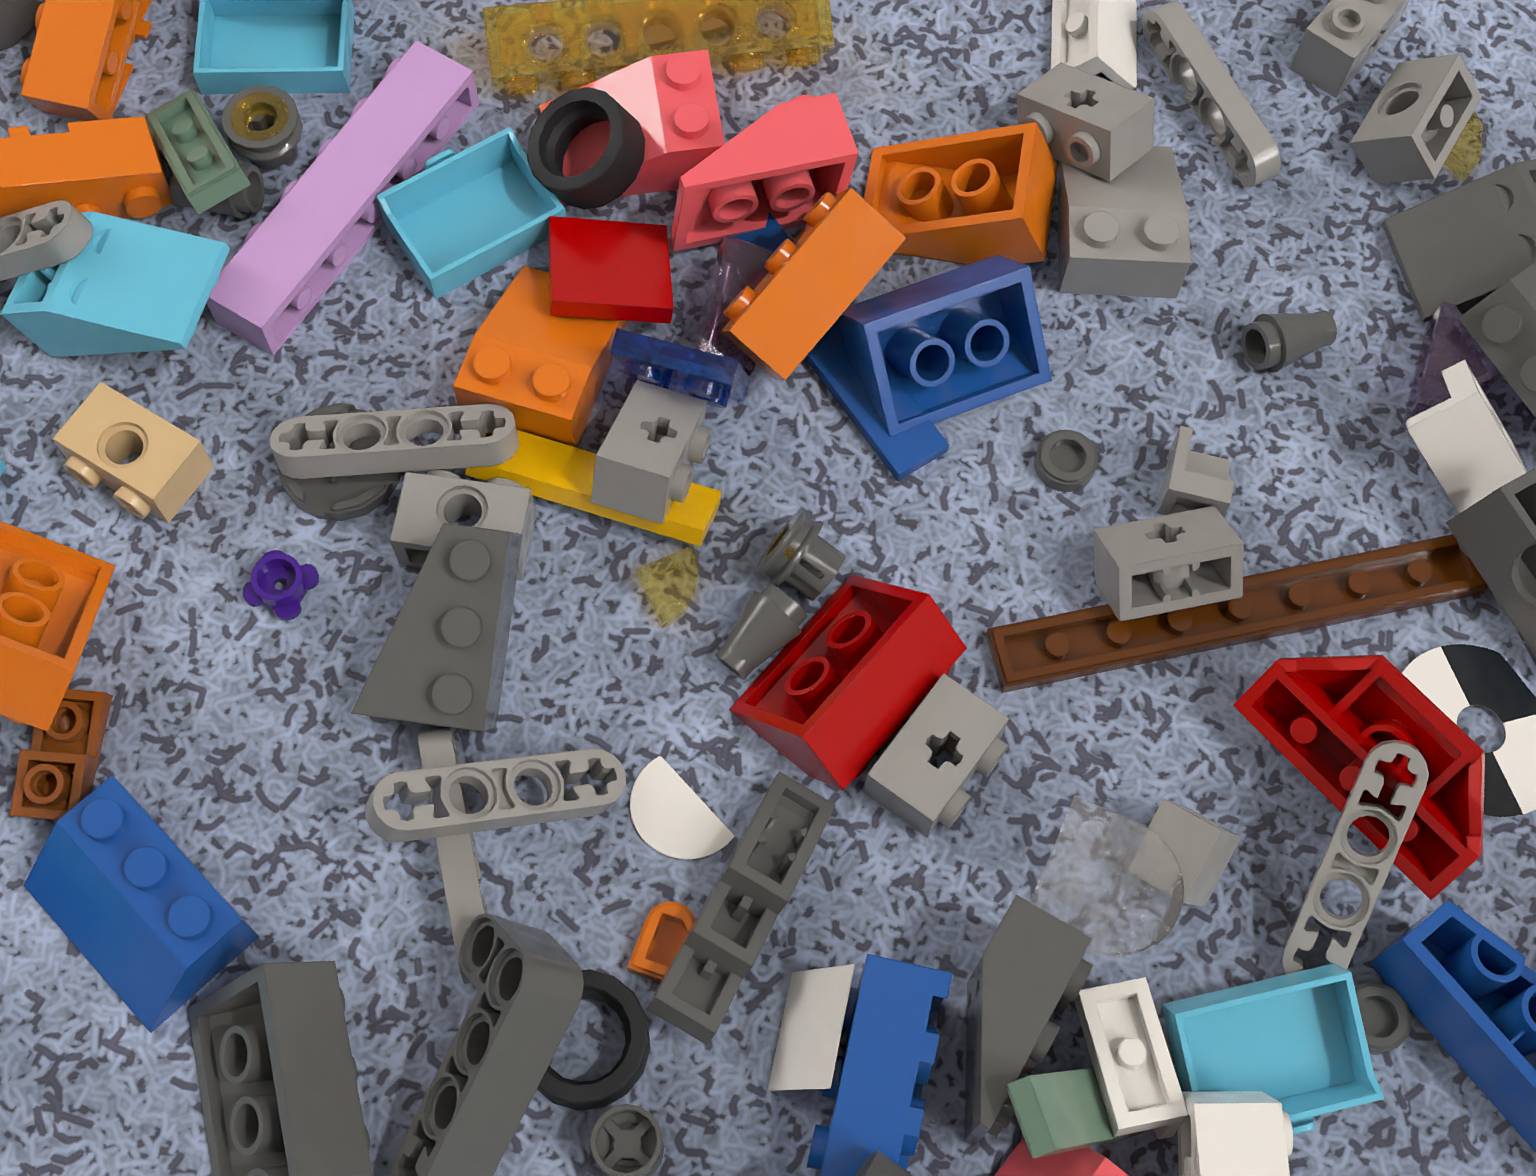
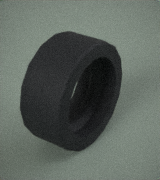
[527,87,645,210]
[537,969,651,1111]

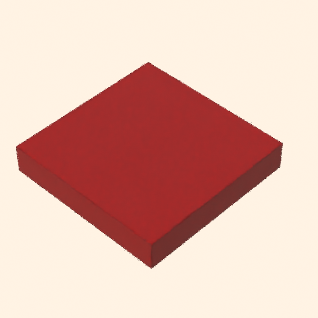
[548,216,674,324]

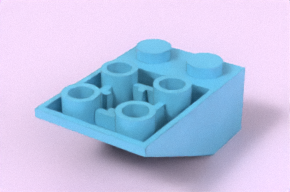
[0,211,230,357]

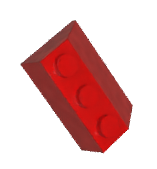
[729,574,967,791]

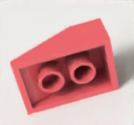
[540,49,725,204]
[670,93,859,252]

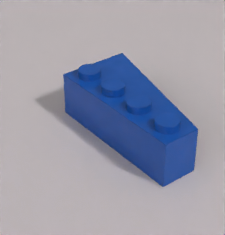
[1369,900,1536,1152]
[807,954,953,1176]

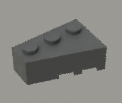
[351,523,522,732]

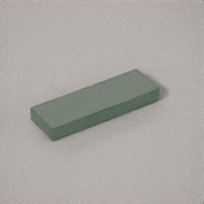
[145,89,251,215]
[1007,1068,1144,1159]

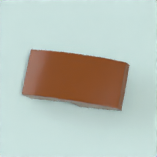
[10,689,113,820]

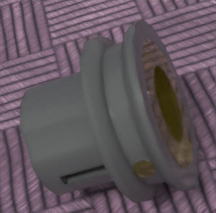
[221,85,303,170]
[753,508,846,601]

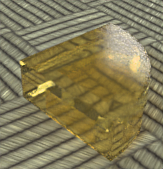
[1444,111,1483,181]
[635,545,699,629]

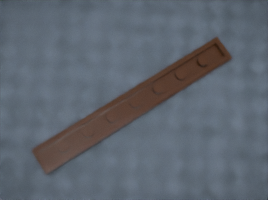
[986,534,1489,693]

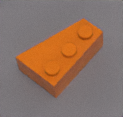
[0,116,174,219]

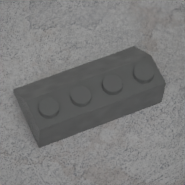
[187,961,373,1176]

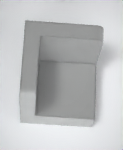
[1157,426,1235,516]
[1128,798,1241,907]

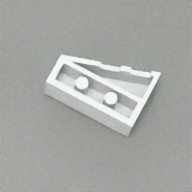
[1178,1091,1293,1176]

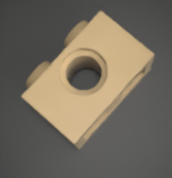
[52,382,214,524]

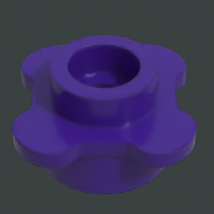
[243,550,319,621]

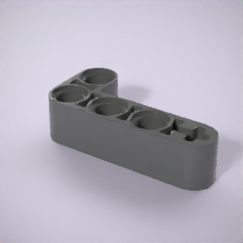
[390,913,584,1176]

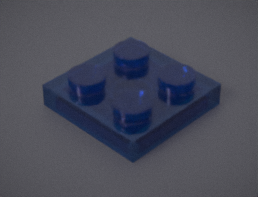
[610,328,750,408]

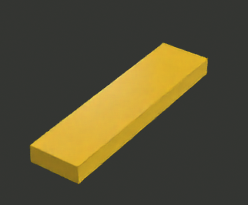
[465,430,722,547]

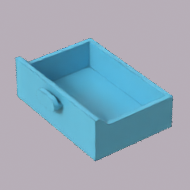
[193,0,355,95]
[376,127,566,299]
[1162,963,1384,1135]

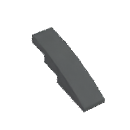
[647,771,836,1045]

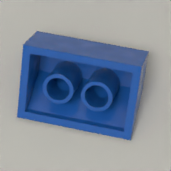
[838,254,1052,437]
[23,775,259,1033]

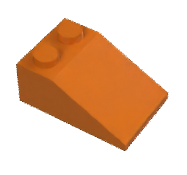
[864,122,1058,265]
[453,265,627,448]
[0,521,116,731]

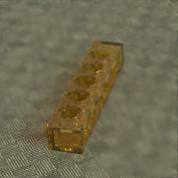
[483,0,834,95]

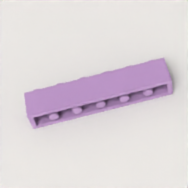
[207,41,479,356]

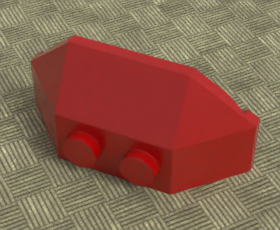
[1233,655,1485,900]

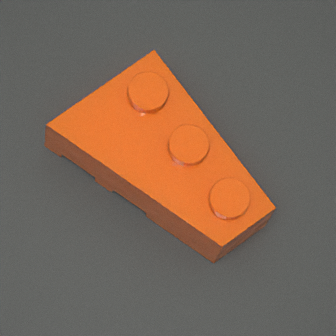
[21,0,152,121]
[721,188,906,380]

